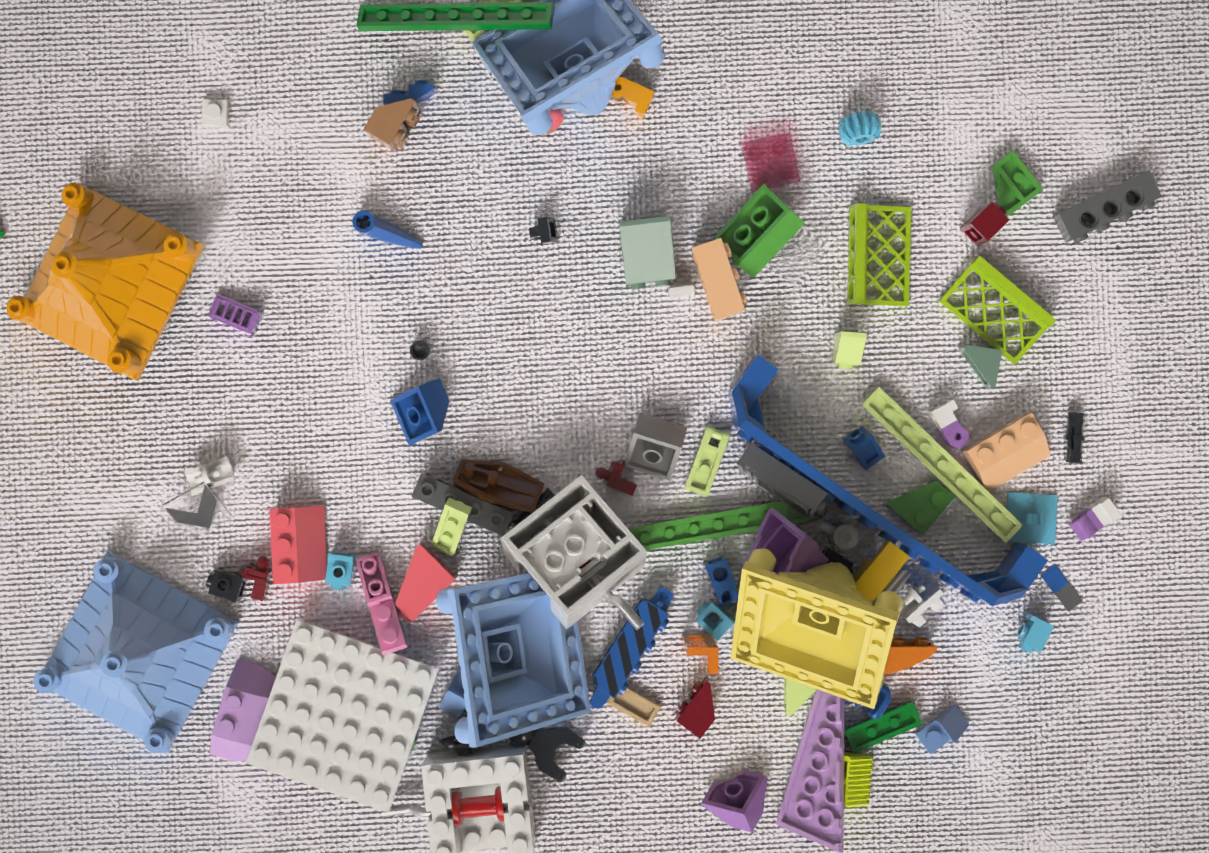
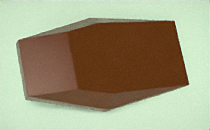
[451,459,545,513]

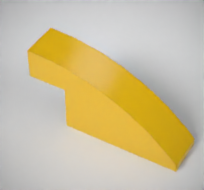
[852,540,910,603]

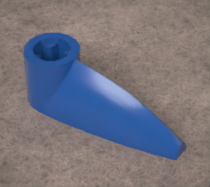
[352,211,424,249]

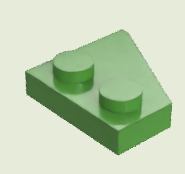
[885,481,955,535]

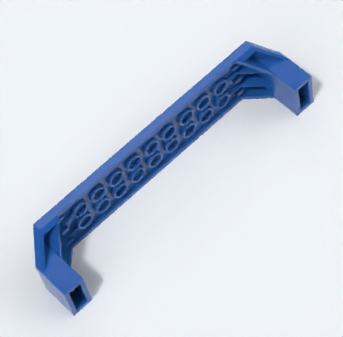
[728,355,1048,606]

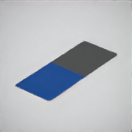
[1041,565,1083,612]

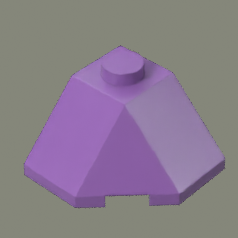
[701,770,767,833]

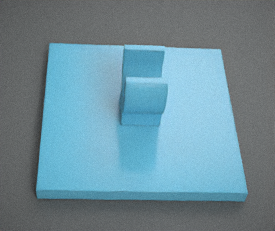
[1007,492,1058,544]

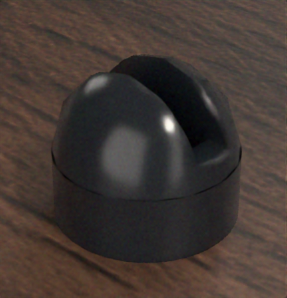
[410,340,431,360]

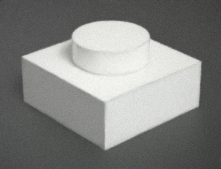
[201,99,229,127]

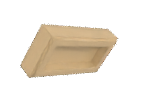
[606,686,661,727]

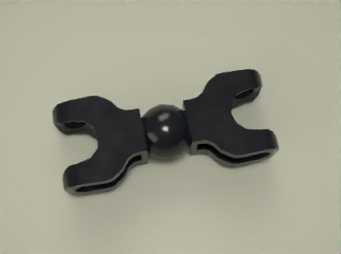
[458,712,586,782]

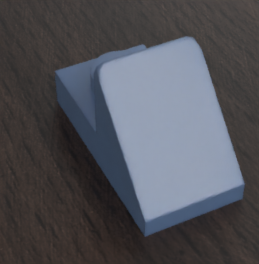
[438,667,466,718]
[914,704,970,755]

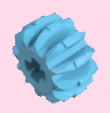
[838,110,882,147]

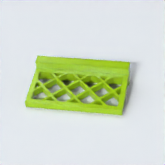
[847,203,911,307]
[939,255,1056,365]

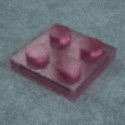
[741,132,801,193]

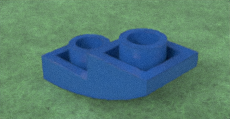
[383,80,436,105]

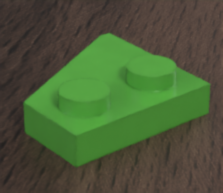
[991,150,1043,217]

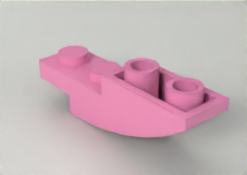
[355,552,407,655]

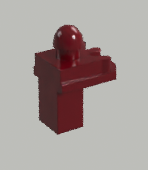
[595,459,637,496]
[239,556,273,601]

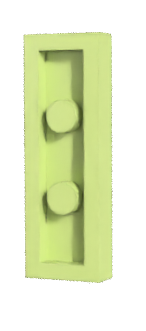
[431,498,472,557]

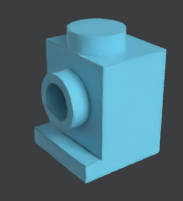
[325,552,356,590]
[695,600,736,641]
[1017,613,1054,653]

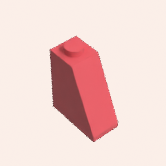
[395,543,457,622]

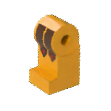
[610,76,654,118]

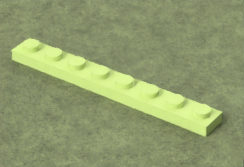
[861,387,1023,543]

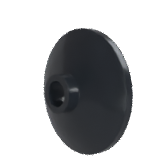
[438,735,475,756]

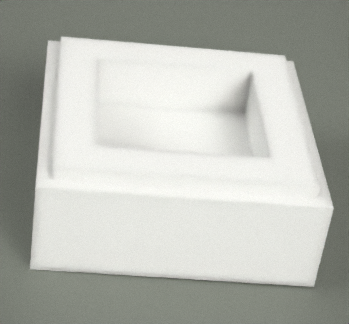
[668,284,695,299]

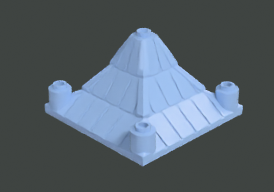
[472,0,666,135]
[33,551,240,754]
[436,572,591,748]

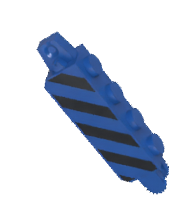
[590,586,674,709]

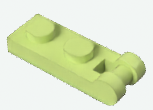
[684,423,731,497]

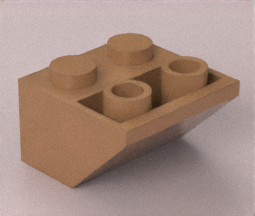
[363,98,421,153]

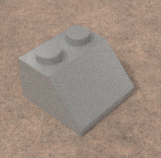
[625,413,687,481]

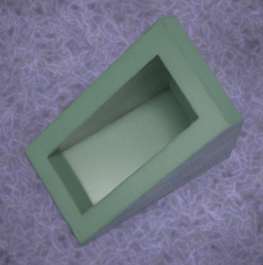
[958,344,1002,389]

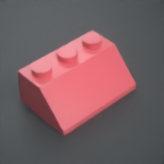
[270,505,327,584]

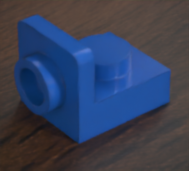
[843,427,886,471]

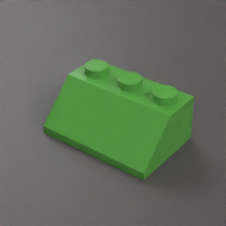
[713,184,805,278]

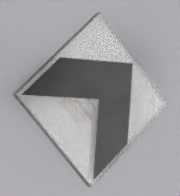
[162,481,233,541]

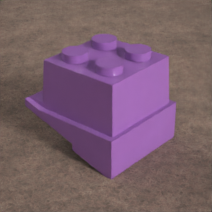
[741,507,829,574]

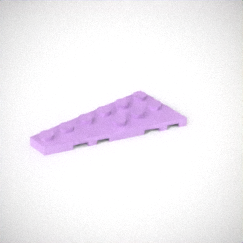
[776,689,845,853]

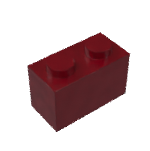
[960,202,1010,246]

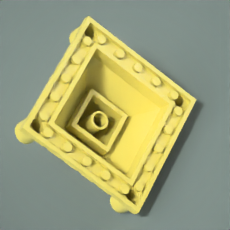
[730,548,903,709]

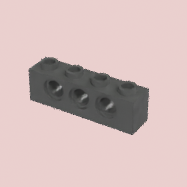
[1052,170,1162,244]
[411,473,515,536]

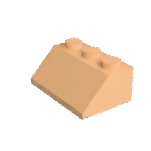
[691,238,748,322]
[961,412,1051,492]

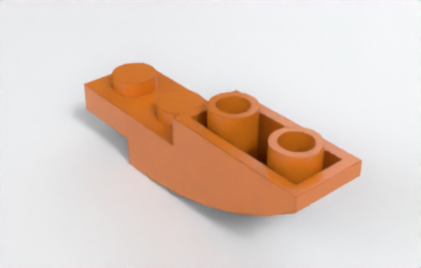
[884,637,937,675]

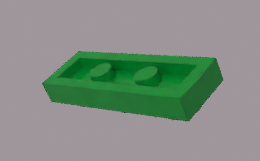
[844,700,922,753]

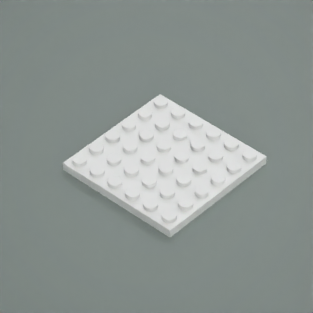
[246,619,440,813]

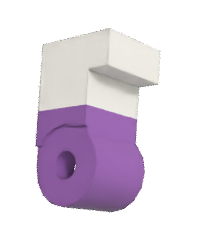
[927,399,969,448]
[1068,497,1122,541]

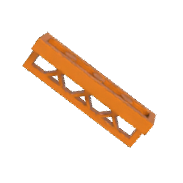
[682,634,719,674]

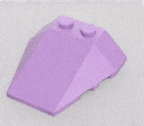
[210,659,276,761]

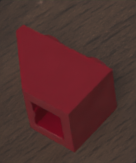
[675,678,715,739]

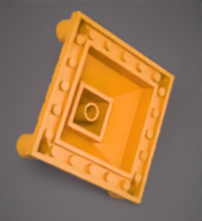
[6,182,205,381]

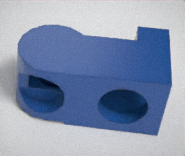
[703,555,739,607]

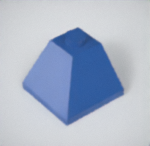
[390,378,450,446]

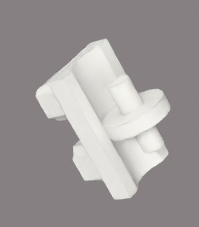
[184,456,236,495]
[900,581,945,627]

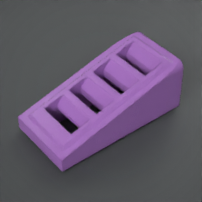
[208,294,263,335]

